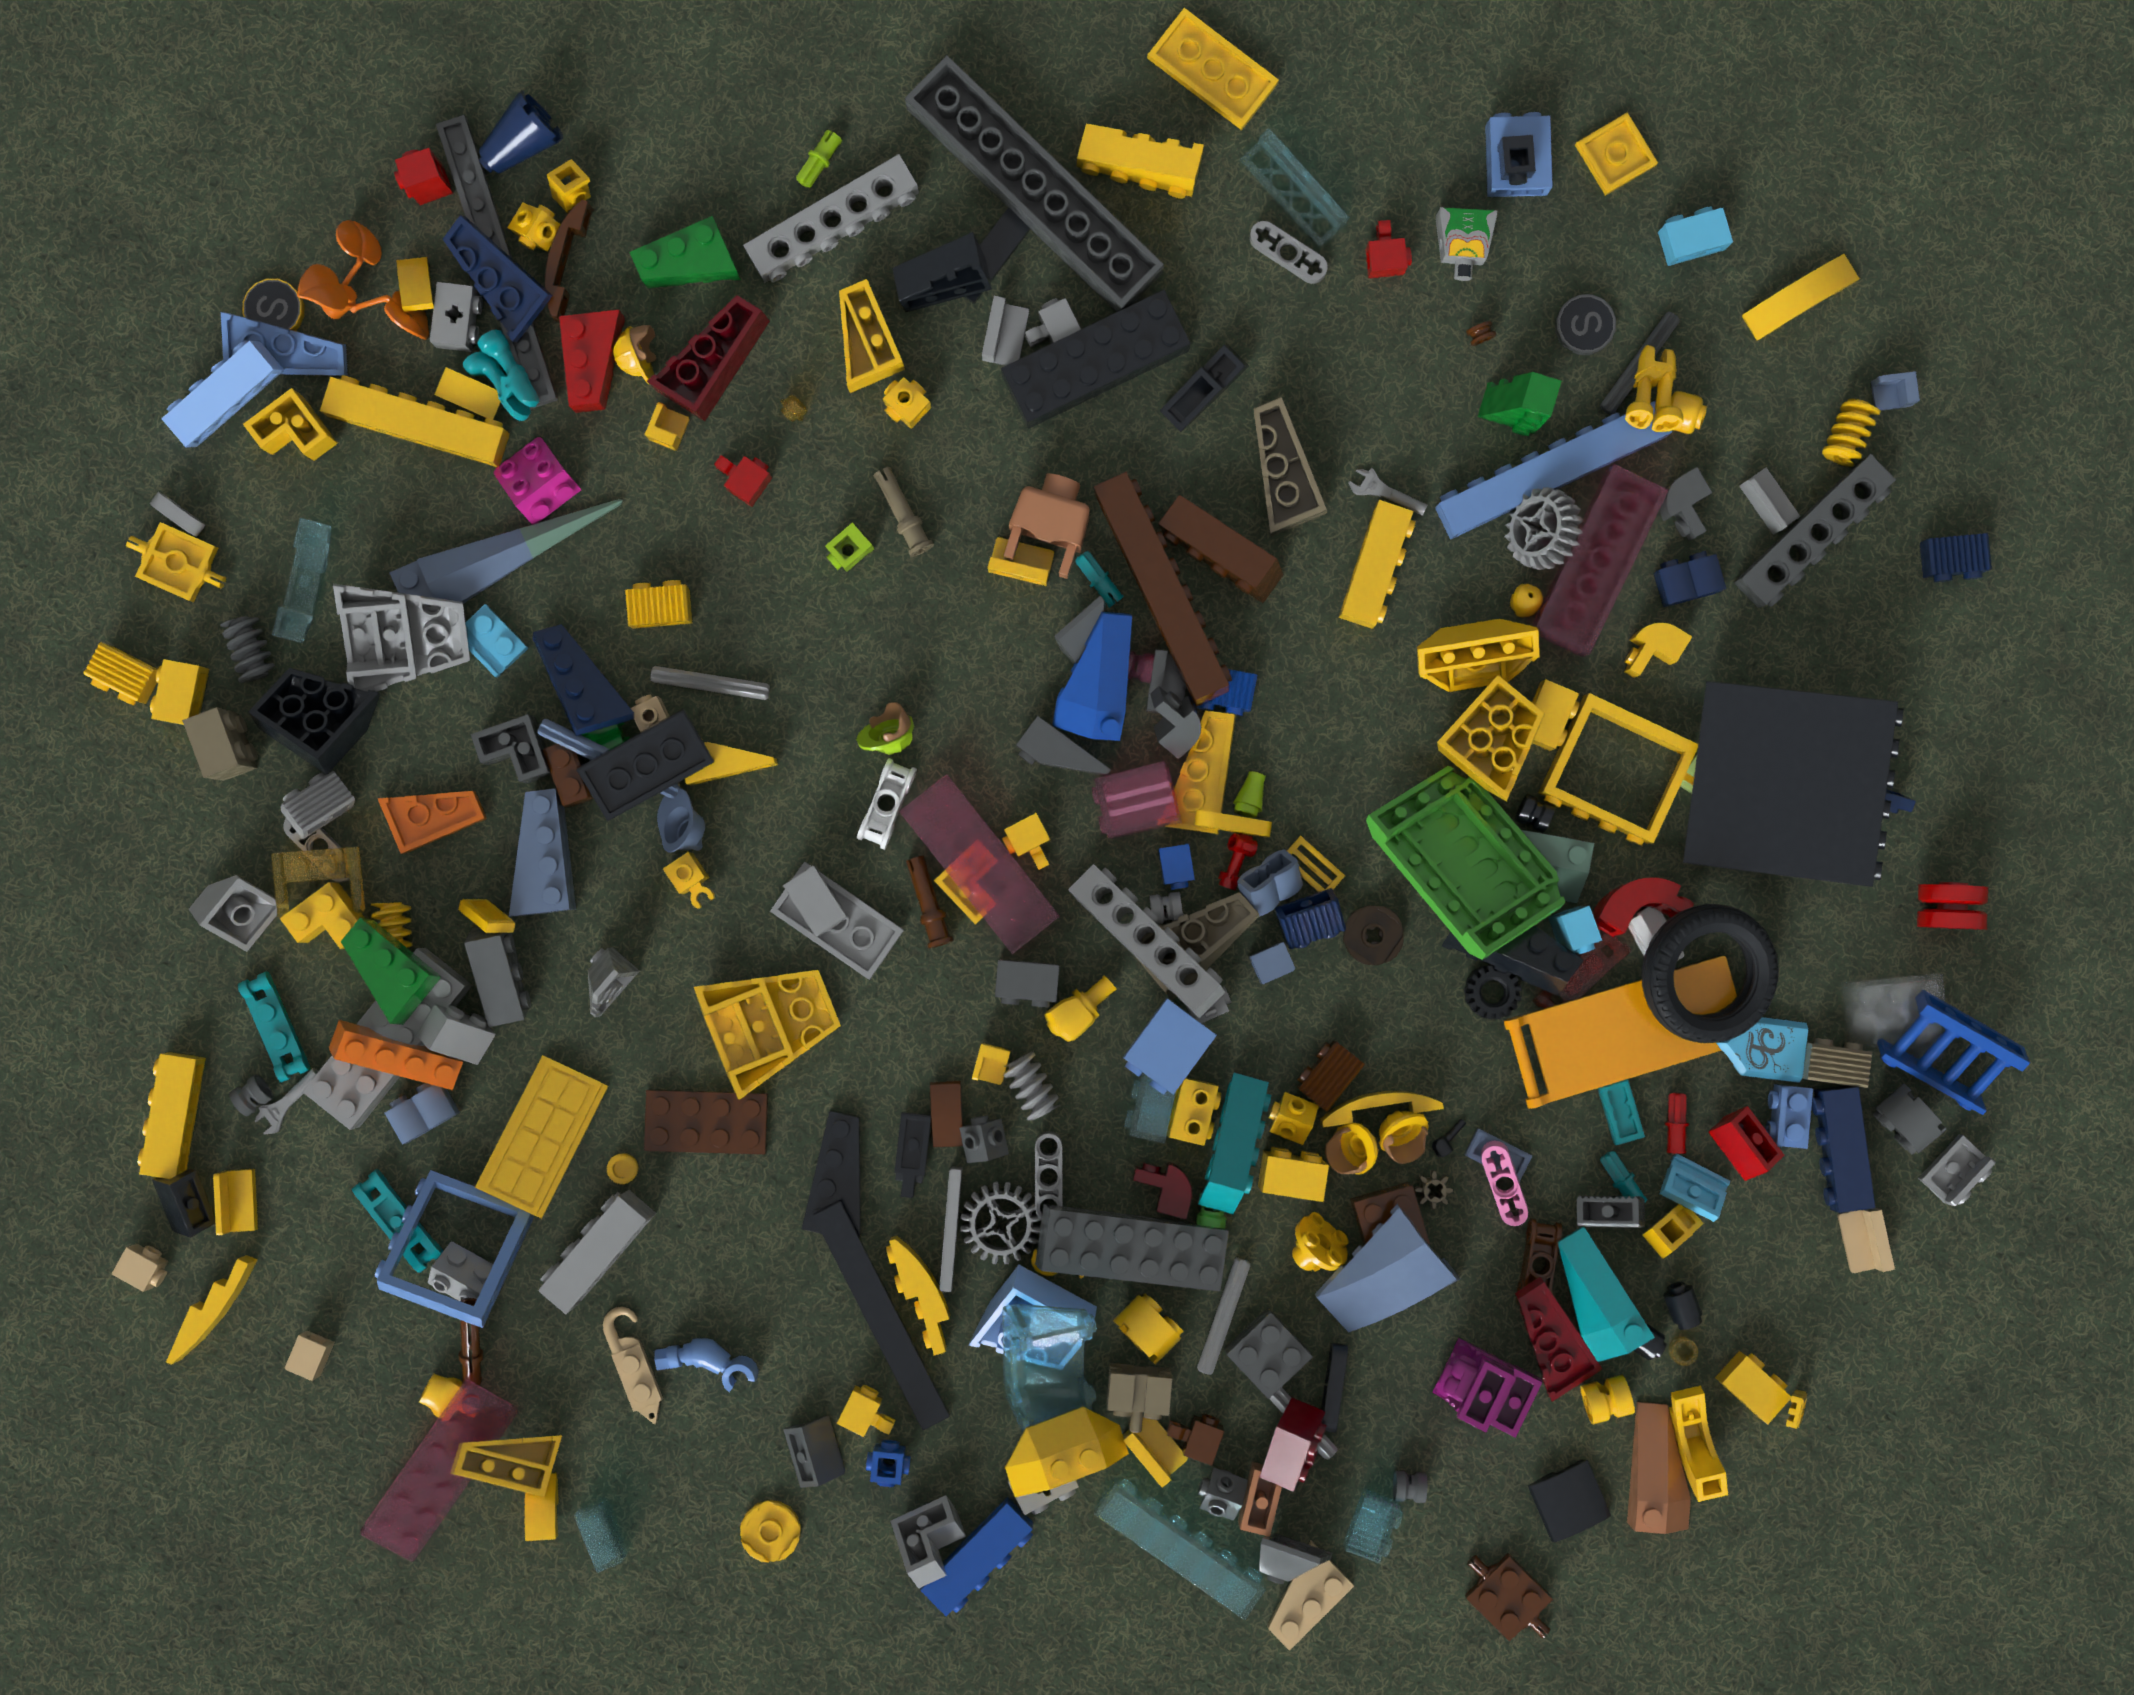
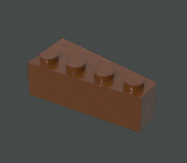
[1158,495,1284,604]

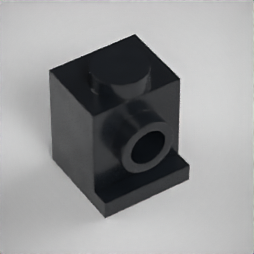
[1497,135,1536,185]

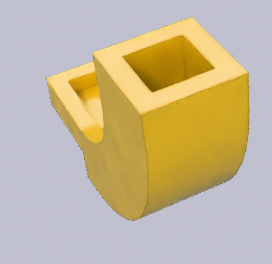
[1669,1386,1728,1502]

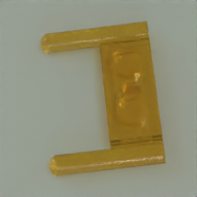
[271,846,365,918]

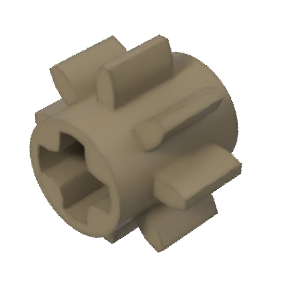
[1413,1170,1453,1209]

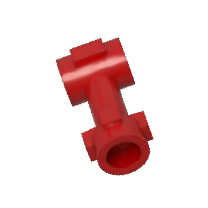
[1219,833,1258,891]

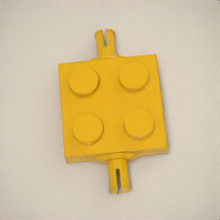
[126,522,226,603]

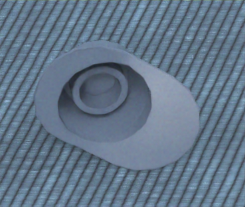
[657,788,705,853]

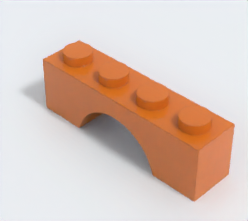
[329,1020,463,1090]

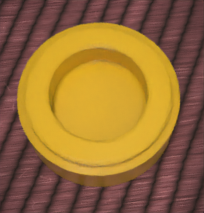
[607,1153,639,1184]

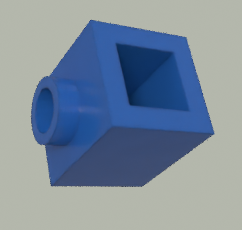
[1158,844,1195,890]

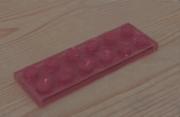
[899,774,1060,954]
[360,1379,518,1562]

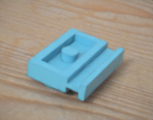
[465,604,528,678]
[1659,1154,1730,1222]

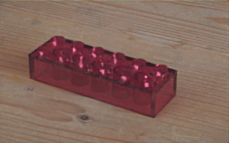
[1532,464,1669,657]

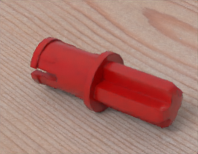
[1665,1093,1689,1154]

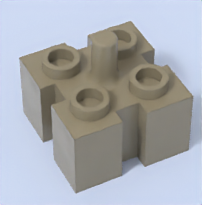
[1106,1363,1172,1433]

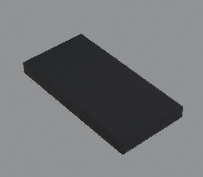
[576,708,714,821]

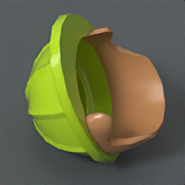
[856,702,915,755]

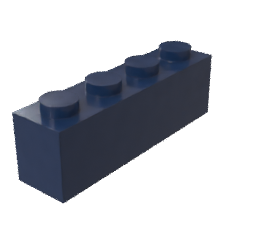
[1812,1085,1875,1213]

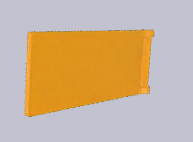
[1503,956,1737,1109]

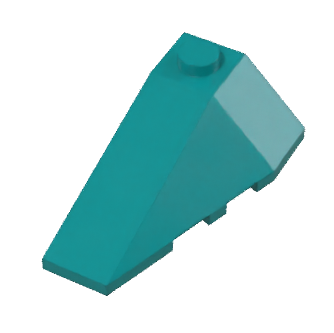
[1557,1226,1655,1362]

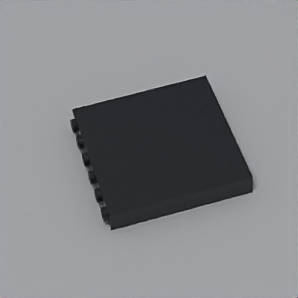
[1683,681,1904,887]

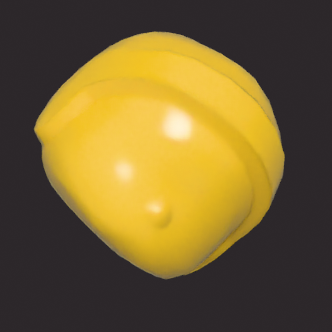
[1510,584,1543,618]

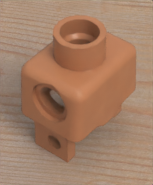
[1004,473,1090,579]

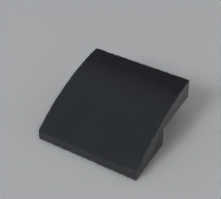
[1528,1459,1611,1542]

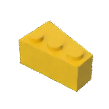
[450,1435,562,1497]

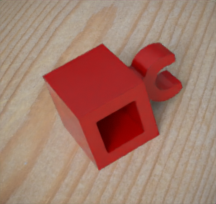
[1365,220,1412,278]
[714,455,772,507]

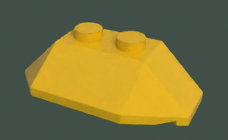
[1417,619,1540,692]
[1005,1406,1129,1497]

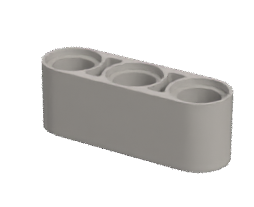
[1035,1131,1063,1220]

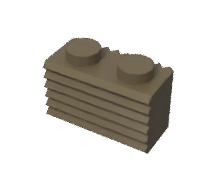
[1802,1038,1873,1088]

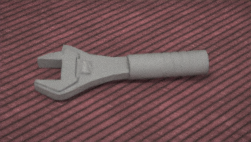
[1348,468,1428,516]
[255,1068,319,1135]

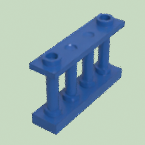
[1877,989,2030,1115]

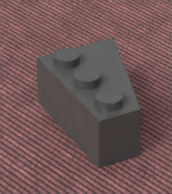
[464,924,531,1027]

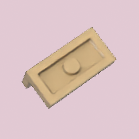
[1838,1207,1895,1273]

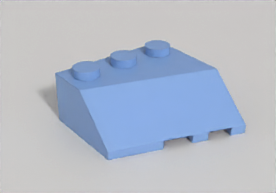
[969,1265,1097,1368]

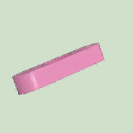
[1481,1141,1528,1226]

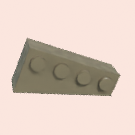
[1254,397,1327,536]

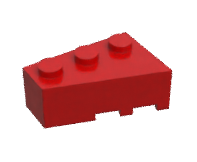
[559,310,625,413]

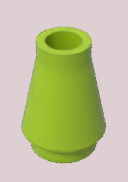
[1233,771,1266,818]

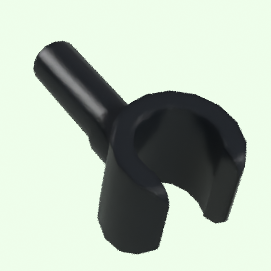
[1432,1119,1466,1157]

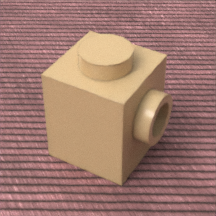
[631,694,669,732]
[112,1244,168,1292]

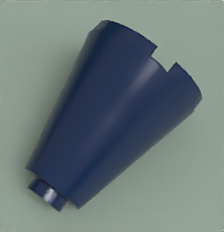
[479,90,564,174]

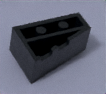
[892,232,992,312]

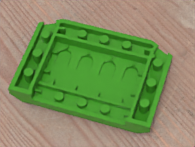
[1366,766,1565,960]

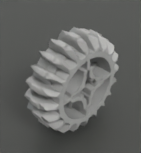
[1504,487,1584,570]
[960,1182,1041,1264]

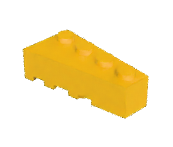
[1077,123,1204,199]

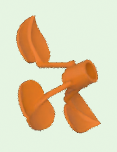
[297,220,429,340]

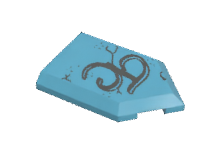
[1716,1017,1808,1083]

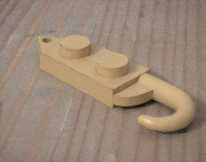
[603,1307,663,1424]

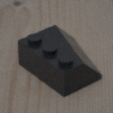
[248,668,380,775]

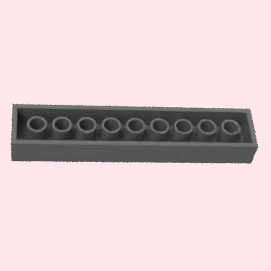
[905,55,1164,312]

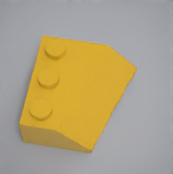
[1437,675,1545,802]

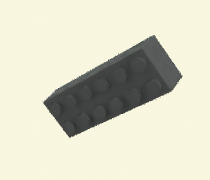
[1035,1204,1229,1291]

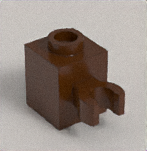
[1166,1414,1224,1466]

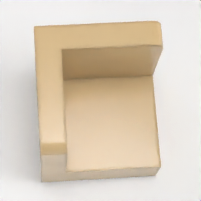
[285,1331,335,1381]

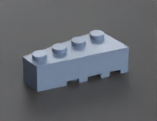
[509,788,576,917]

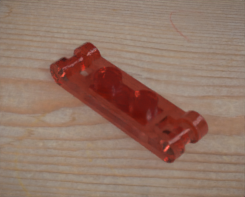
[1532,932,1632,1009]

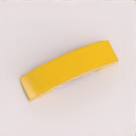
[1742,254,1860,341]
[1320,1091,1444,1128]

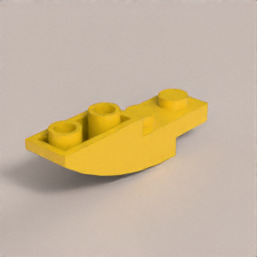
[886,1236,950,1356]

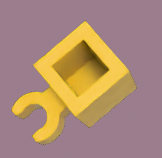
[1002,813,1050,870]
[663,852,715,909]
[837,1385,896,1437]

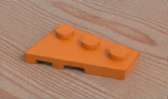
[377,791,487,854]

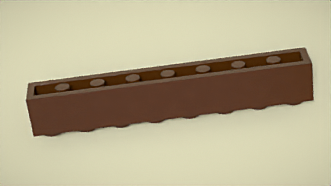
[1093,472,1232,707]

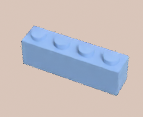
[161,340,284,447]

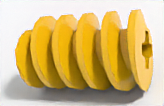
[1822,399,1881,467]
[371,902,413,948]

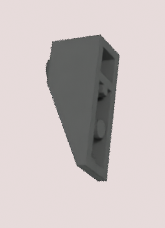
[1016,716,1111,776]

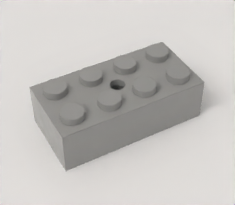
[538,1190,656,1314]

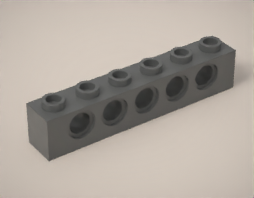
[1733,454,1896,608]

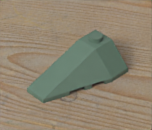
[1521,830,1595,903]

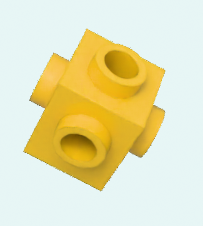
[507,202,561,252]
[883,377,932,429]
[1268,1092,1319,1145]

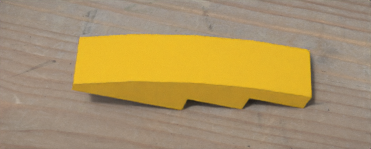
[166,1255,257,1365]

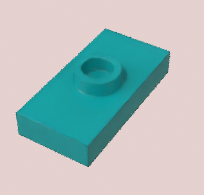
[1597,1079,1645,1145]

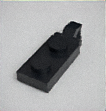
[894,1112,932,1198]

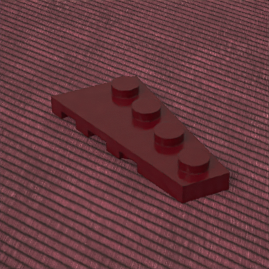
[1515,1277,1602,1402]

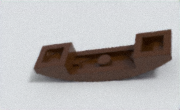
[545,200,593,323]

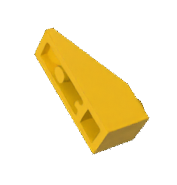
[685,739,778,786]

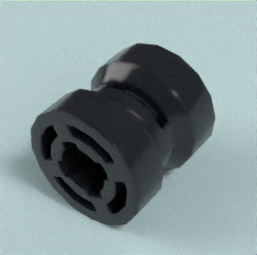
[1515,793,1556,833]

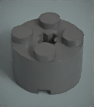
[1872,1083,1947,1155]

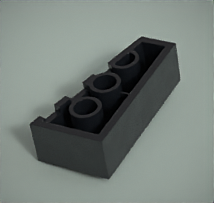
[1442,925,1584,996]

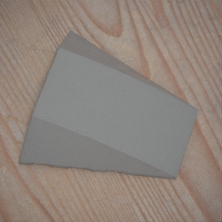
[333,584,470,692]

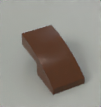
[930,1081,963,1147]

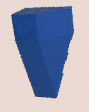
[1052,612,1132,741]

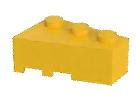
[839,279,905,393]

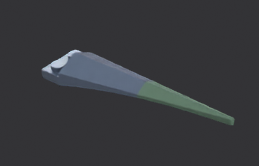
[389,499,623,604]

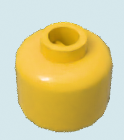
[1671,391,1707,434]

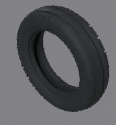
[1642,904,1779,1043]

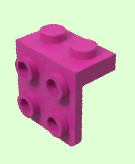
[494,437,581,525]

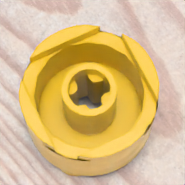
[1113,1294,1184,1365]

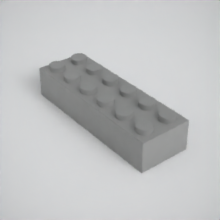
[303,948,473,1130]

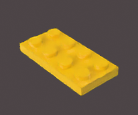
[1147,8,1279,131]

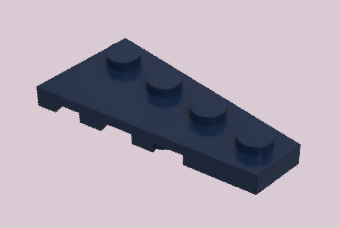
[443,215,553,342]
[533,624,634,736]

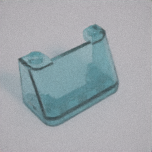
[1002,1303,1096,1432]

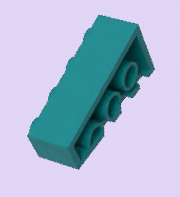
[1198,1073,1271,1214]

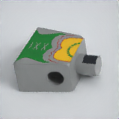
[1436,207,1497,281]

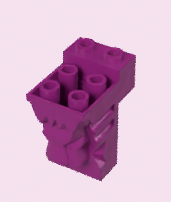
[1432,1338,1542,1438]

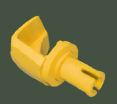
[1044,975,1117,1042]

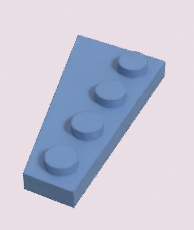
[221,312,348,376]

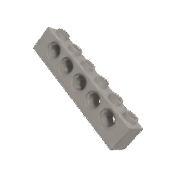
[743,154,919,283]
[1068,864,1225,1018]

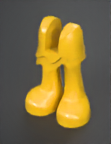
[1625,345,1684,432]

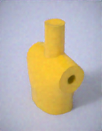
[419,1373,479,1420]

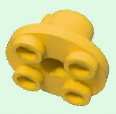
[1292,1212,1349,1272]

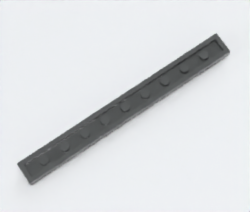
[436,115,558,409]

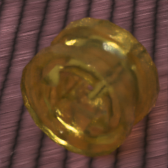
[1668,1336,1698,1366]

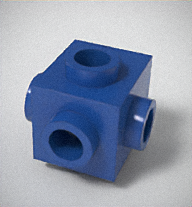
[866,1440,911,1487]

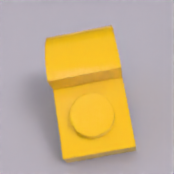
[1624,623,1692,678]
[1642,1204,1704,1259]

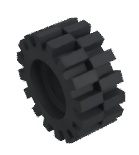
[1464,965,1522,1020]

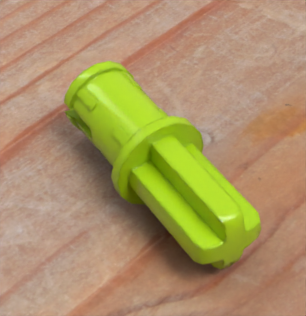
[796,130,842,188]

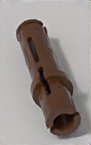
[458,1298,484,1387]

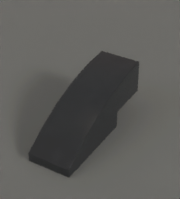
[1160,345,1249,432]

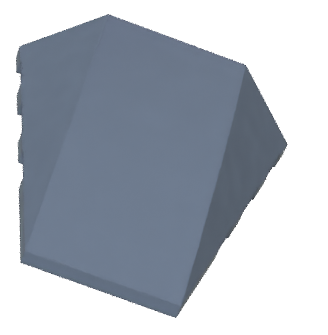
[1315,1204,1461,1332]

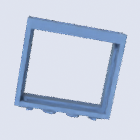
[375,1170,534,1328]

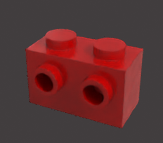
[394,148,453,205]
[1708,1106,1785,1181]

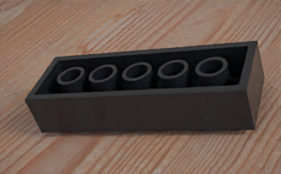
[1001,290,1191,429]

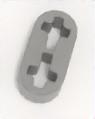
[149,491,206,537]

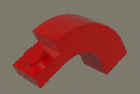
[1592,877,1694,937]

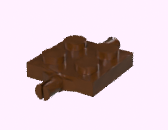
[1465,1553,1553,1642]

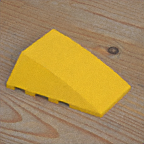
[694,970,841,1100]

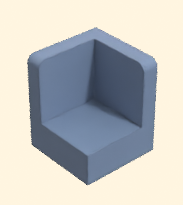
[1871,371,1920,411]
[1248,942,1295,985]

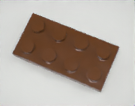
[644,1090,768,1155]

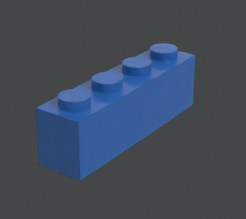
[920,1497,1033,1616]

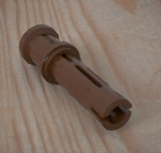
[906,855,954,949]

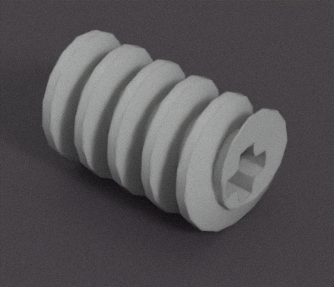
[1003,1051,1060,1121]

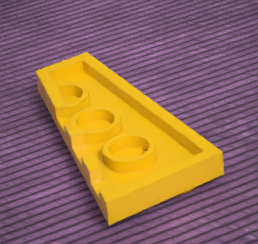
[1158,710,1236,834]

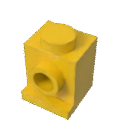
[547,159,591,213]

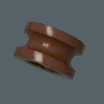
[1466,321,1497,346]

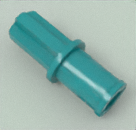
[1075,551,1124,608]
[1600,1151,1647,1203]

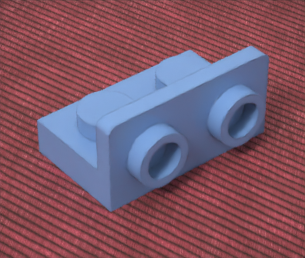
[1765,1084,1813,1149]

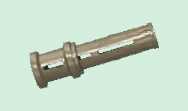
[873,467,934,557]

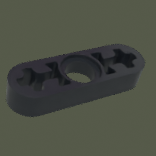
[1321,1343,1348,1433]

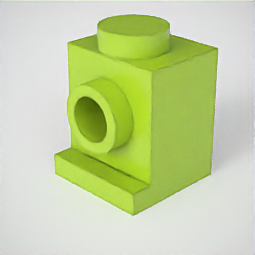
[825,522,874,572]

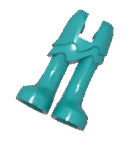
[463,330,540,421]

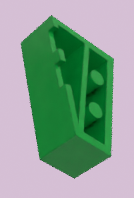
[629,216,741,288]
[1477,372,1562,436]
[341,917,441,1025]

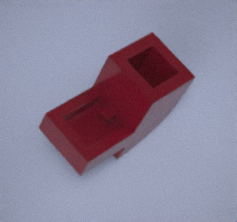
[1133,1162,1192,1219]

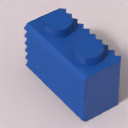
[1191,669,1257,716]

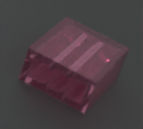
[1092,761,1182,839]

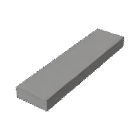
[939,1166,963,1292]

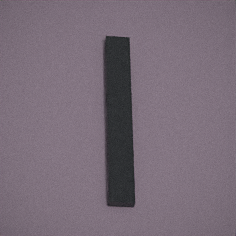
[813,1200,950,1430]

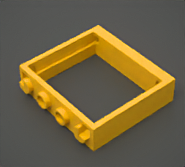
[1538,693,1698,846]

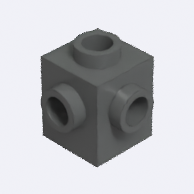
[960,1115,1009,1163]
[1198,1468,1248,1521]

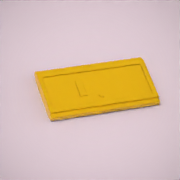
[475,1055,609,1219]

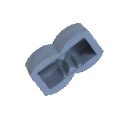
[1237,849,1303,917]
[385,1083,460,1145]

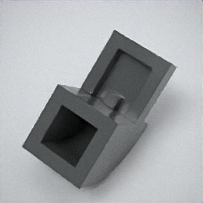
[1660,467,1712,541]
[1150,686,1201,759]

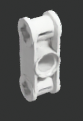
[857,758,917,850]

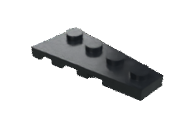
[802,1110,861,1239]

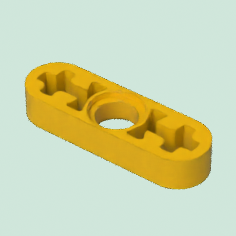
[1194,810,1272,837]

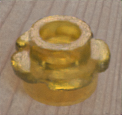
[780,394,808,422]

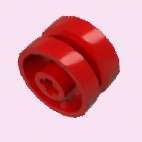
[1917,882,1989,930]

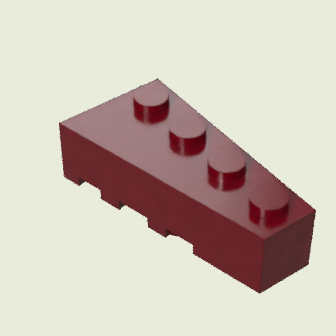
[647,295,770,421]

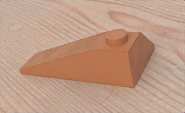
[1627,1402,1691,1534]

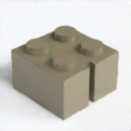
[182,707,258,781]

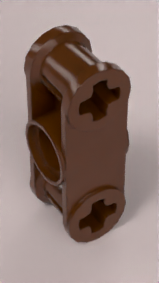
[1516,1218,1562,1305]

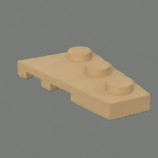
[1267,1540,1354,1651]

